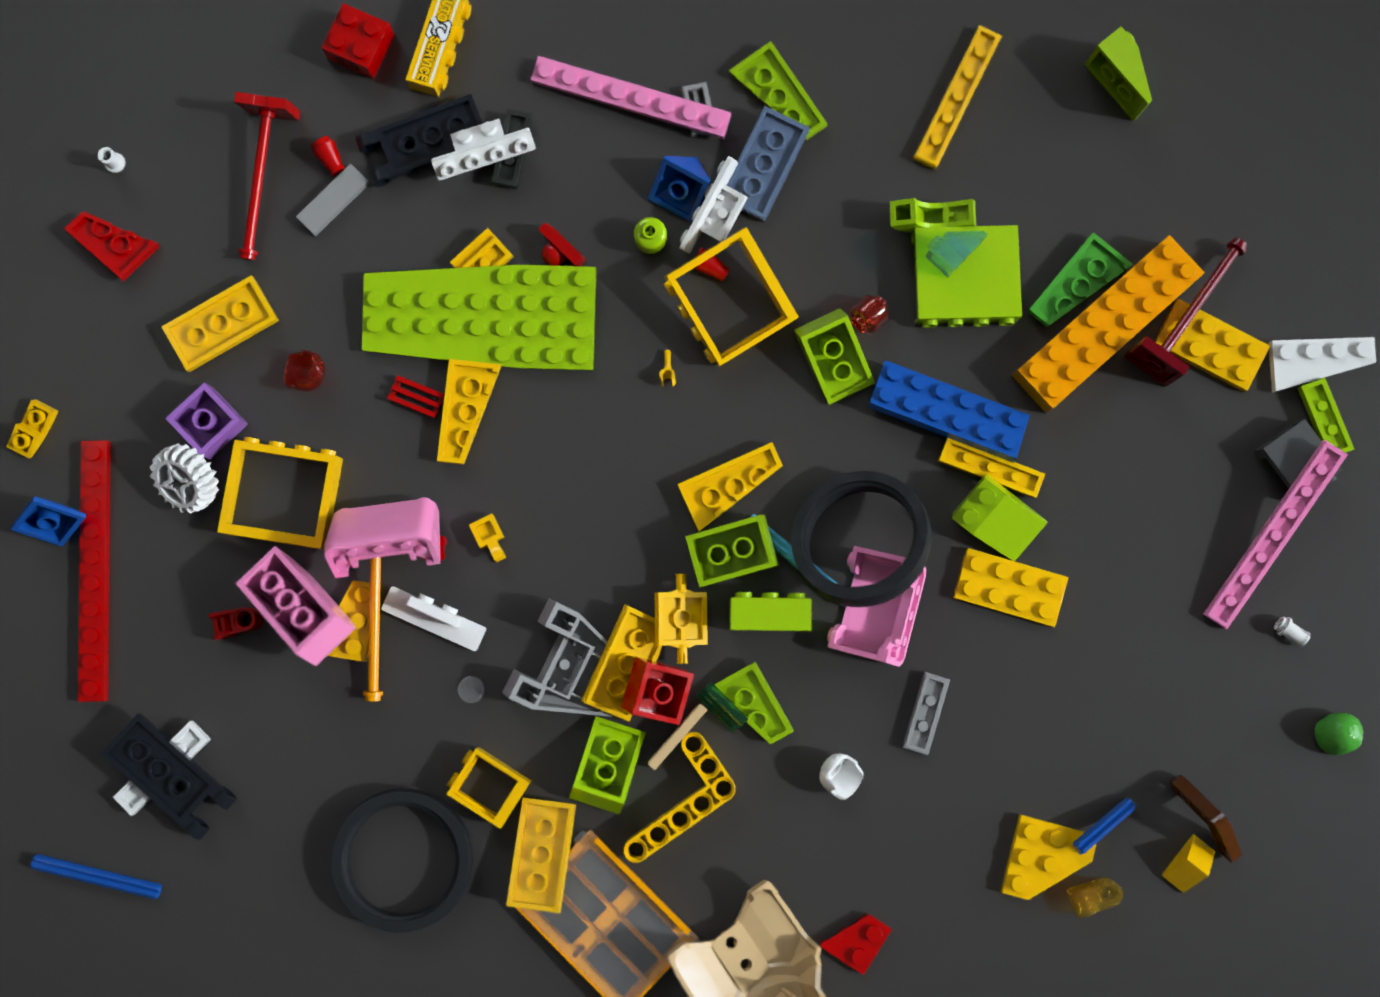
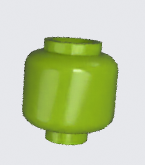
[634,217,667,254]

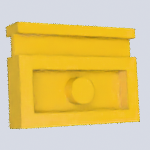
[450,228,514,268]

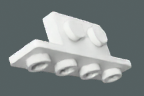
[431,119,536,180]
[679,156,748,254]
[381,586,486,651]

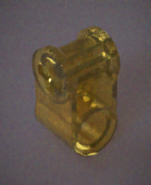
[1067,877,1123,918]

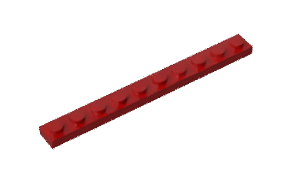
[78,440,111,702]

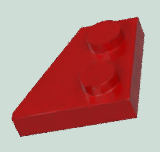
[819,913,892,975]

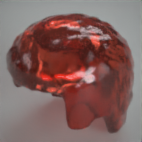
[284,350,325,392]

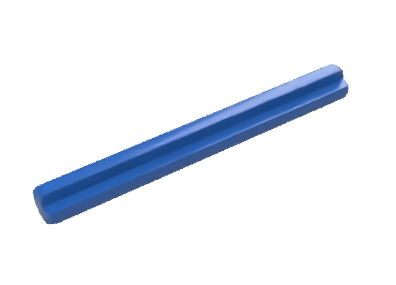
[30,854,162,899]

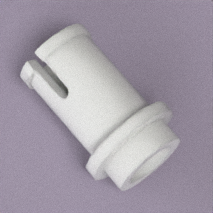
[98,147,125,173]
[1274,616,1311,647]

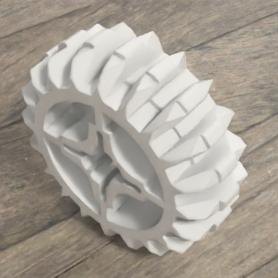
[150,444,219,514]

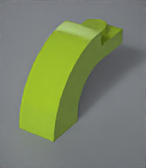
[890,198,976,233]

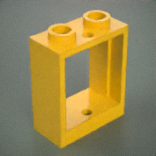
[447,747,532,829]

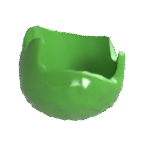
[1314,712,1363,756]

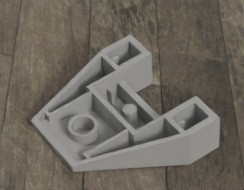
[502,598,613,717]

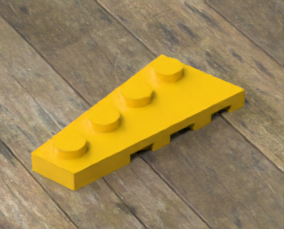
[678,442,783,532]

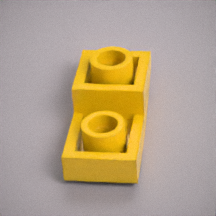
[6,399,58,458]

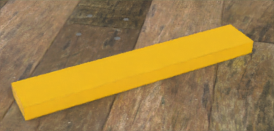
[913,25,1002,170]

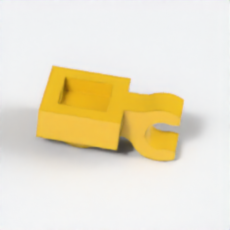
[469,513,506,562]

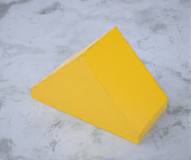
[1161,834,1216,893]

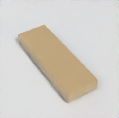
[648,703,707,770]

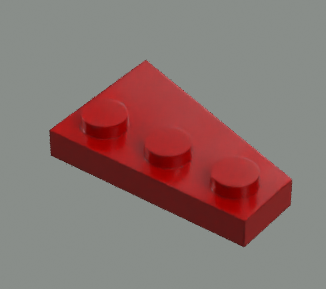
[64,211,160,281]

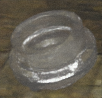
[458,676,485,703]

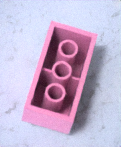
[236,546,356,666]

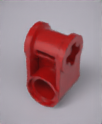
[208,607,264,640]

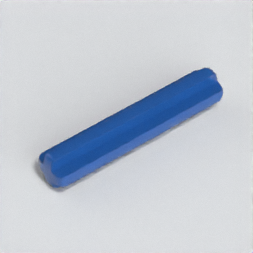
[1072,798,1136,854]

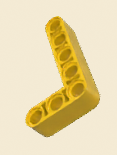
[624,731,735,863]

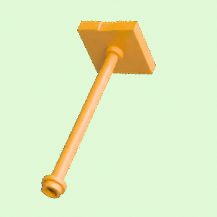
[363,557,383,701]

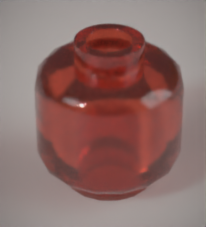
[851,295,889,333]

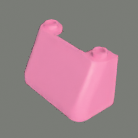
[324,497,440,578]
[827,546,926,667]

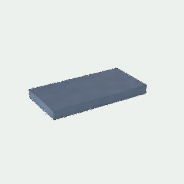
[727,106,810,222]

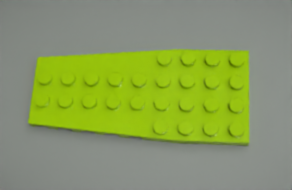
[362,265,596,371]

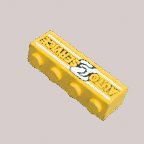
[406,0,471,97]

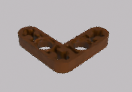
[1169,774,1242,863]

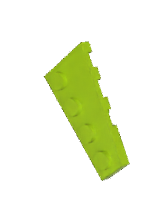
[729,41,828,140]

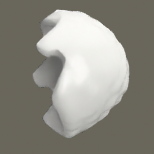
[819,753,863,800]

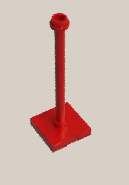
[234,92,300,261]

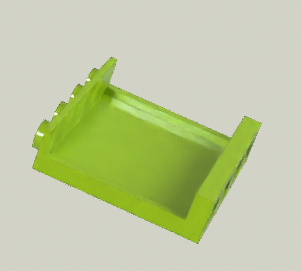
[911,225,1022,328]

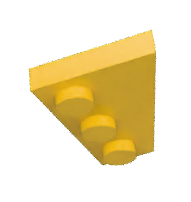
[328,580,370,662]

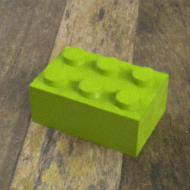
[685,515,779,587]
[729,592,811,631]

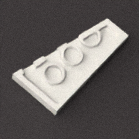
[1268,337,1376,393]

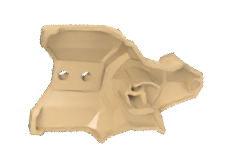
[666,880,826,997]

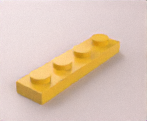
[938,438,1045,499]

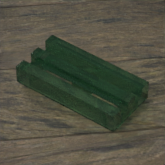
[696,682,748,733]

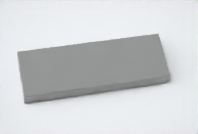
[296,164,370,236]
[902,672,950,755]

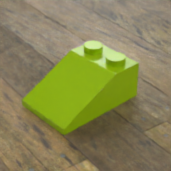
[1084,27,1152,121]
[794,308,875,405]
[952,473,1048,561]
[569,716,646,814]

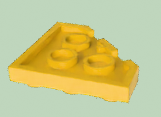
[1000,814,1097,900]

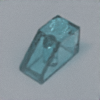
[925,231,988,277]

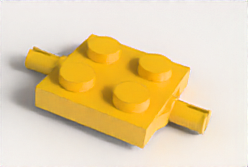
[654,574,708,664]

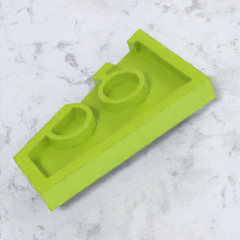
[709,662,794,744]

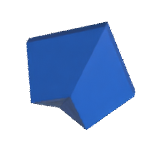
[647,156,711,223]
[10,496,86,547]

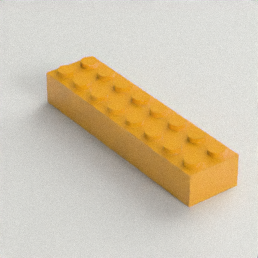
[1011,235,1205,413]

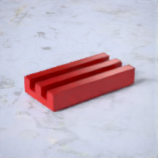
[387,375,445,419]

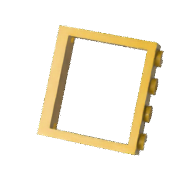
[663,227,799,366]
[217,437,343,550]

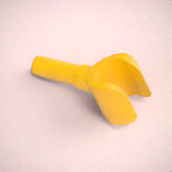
[659,350,676,387]

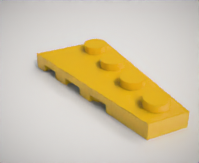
[437,359,502,465]

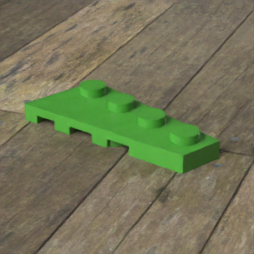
[1027,232,1133,327]

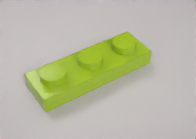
[1297,378,1354,453]

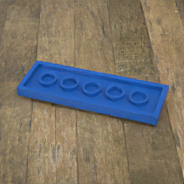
[868,360,1030,463]

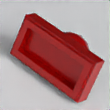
[538,223,586,266]

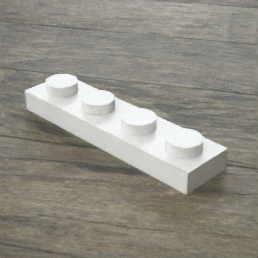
[113,721,211,816]

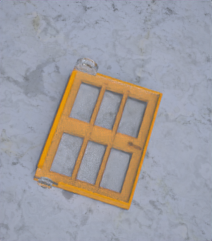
[515,829,701,997]

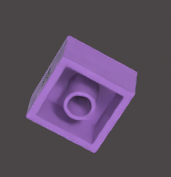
[165,382,248,460]

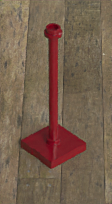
[1124,238,1247,387]

